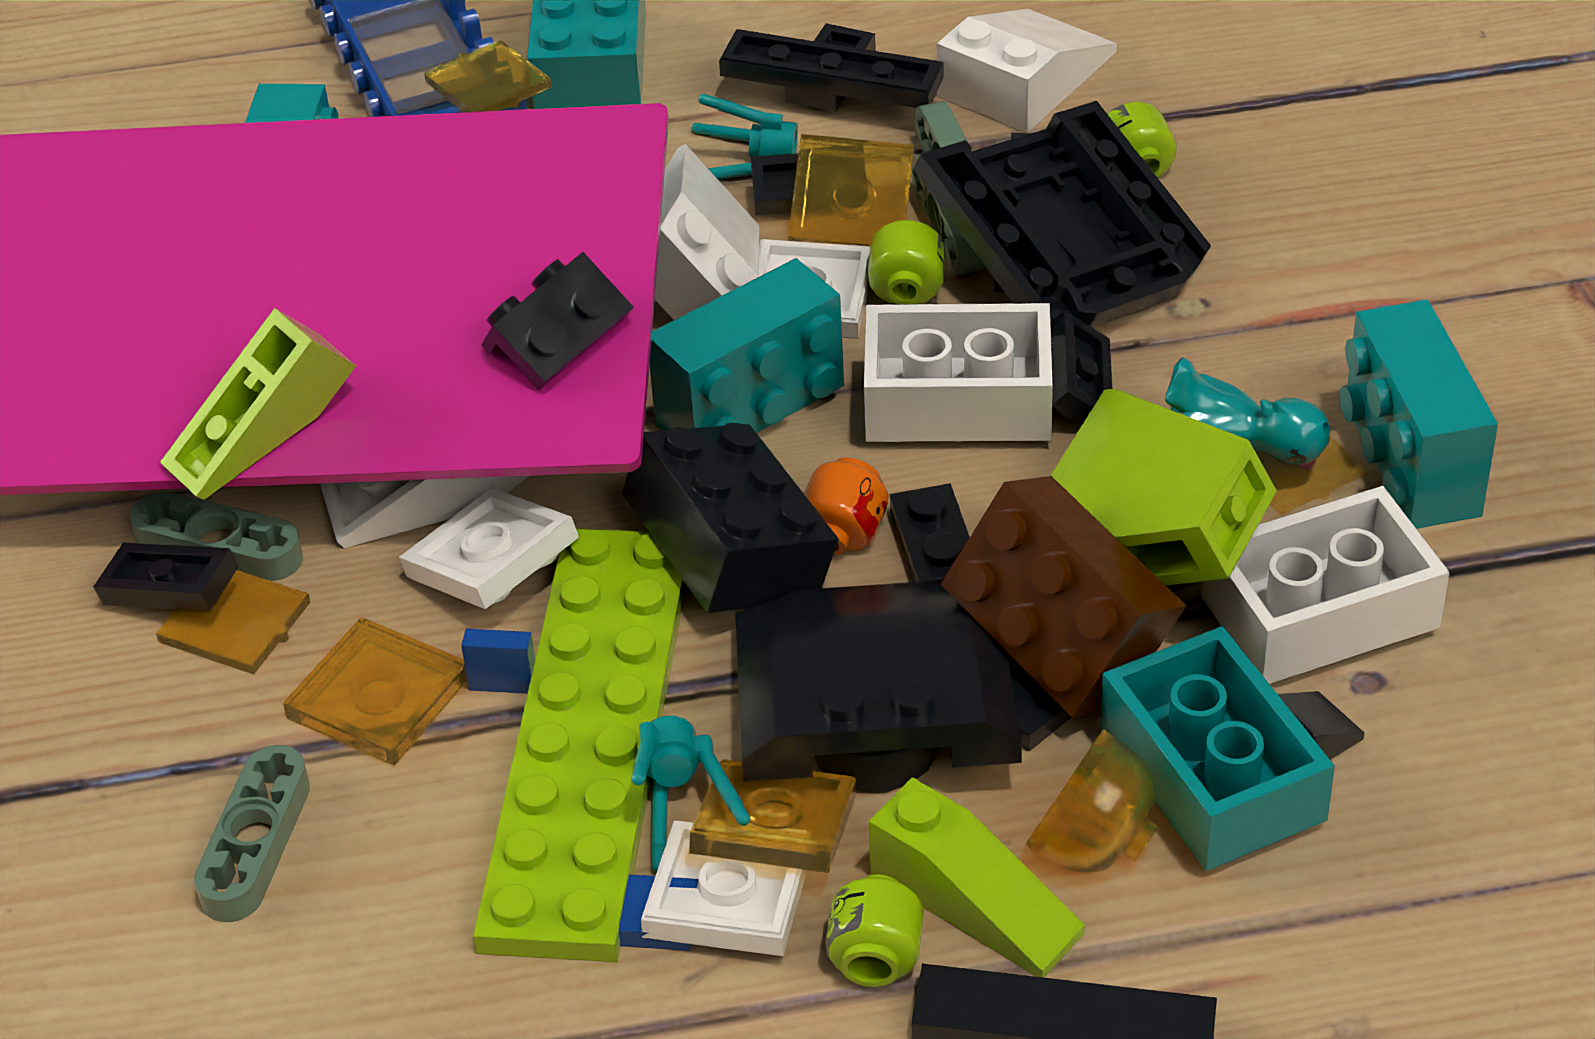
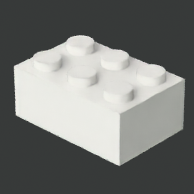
[864,303,1053,442]
[1201,486,1450,684]

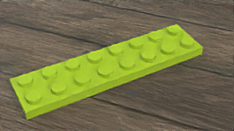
[473,529,686,962]

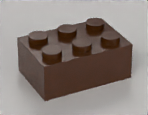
[941,476,1186,718]

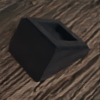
[1278,691,1365,759]

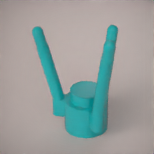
[691,94,798,180]
[631,715,750,873]

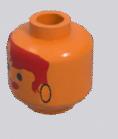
[804,457,889,555]

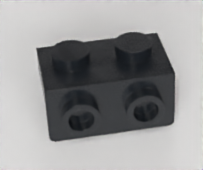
[481,252,634,390]

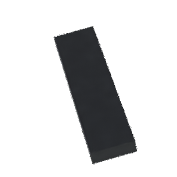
[719,29,944,108]
[911,963,1217,1039]

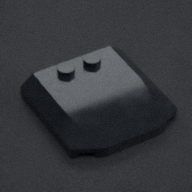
[913,101,1211,327]
[735,581,1022,782]

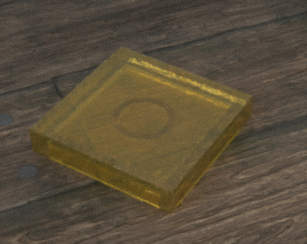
[788,134,914,246]
[283,617,467,766]
[689,759,856,873]

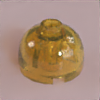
[1025,729,1159,874]

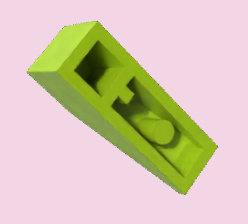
[160,308,356,500]
[868,777,1085,978]

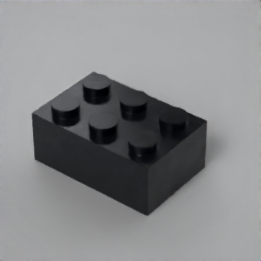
[622,423,839,613]

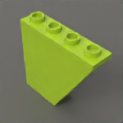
[1050,388,1277,585]

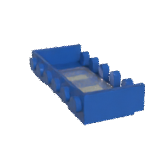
[311,0,528,117]

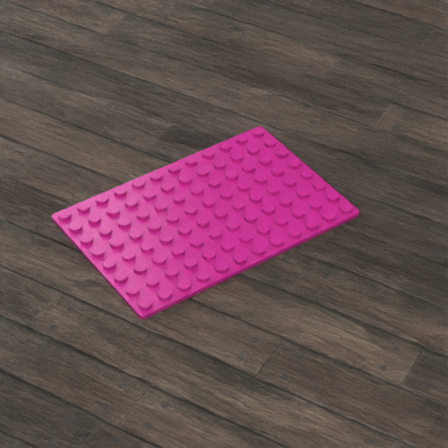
[0,103,669,495]

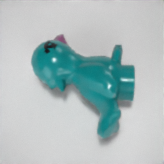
[1165,357,1331,470]

